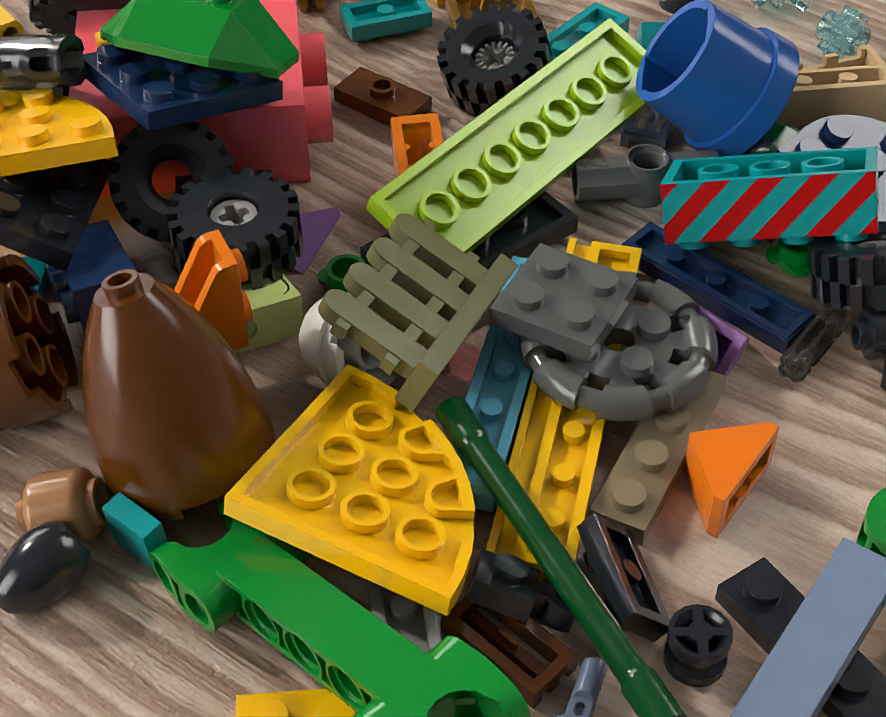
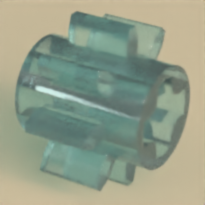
[815,5,871,59]

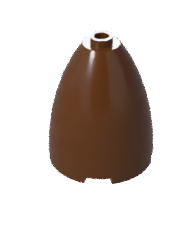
[0,254,78,431]
[82,269,276,522]

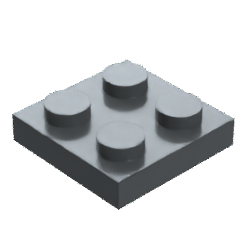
[490,243,638,362]

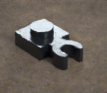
[467,548,575,633]

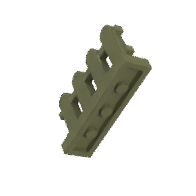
[318,213,518,412]

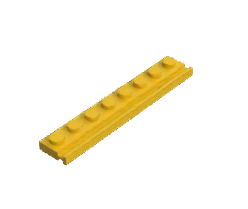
[486,237,642,581]

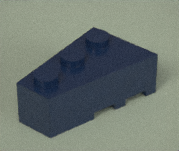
[45,219,136,346]

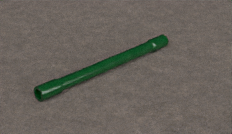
[435,396,687,717]

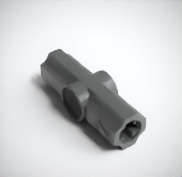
[571,144,719,208]

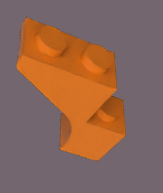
[174,229,253,351]

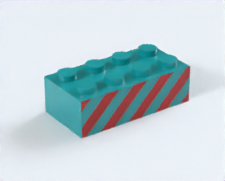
[660,146,879,250]

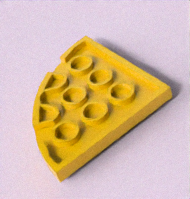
[0,88,119,177]
[224,364,475,617]

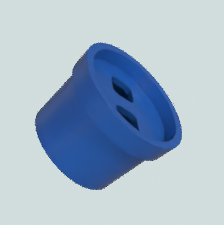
[636,0,800,157]

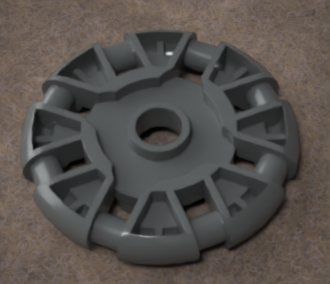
[519,271,718,422]

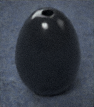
[0,520,91,615]

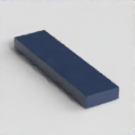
[621,222,817,355]

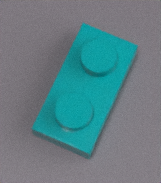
[339,0,432,42]

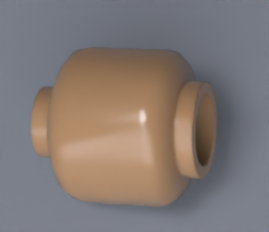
[16,466,111,544]

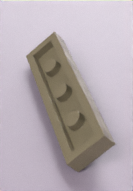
[589,364,727,546]

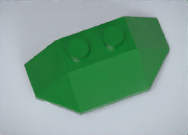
[100,0,299,79]

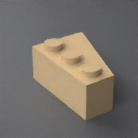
[776,44,886,131]

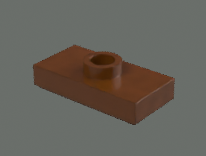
[334,67,432,125]

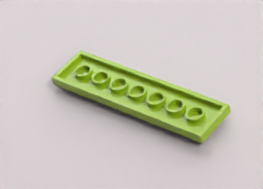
[365,18,649,254]

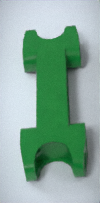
[149,500,531,717]

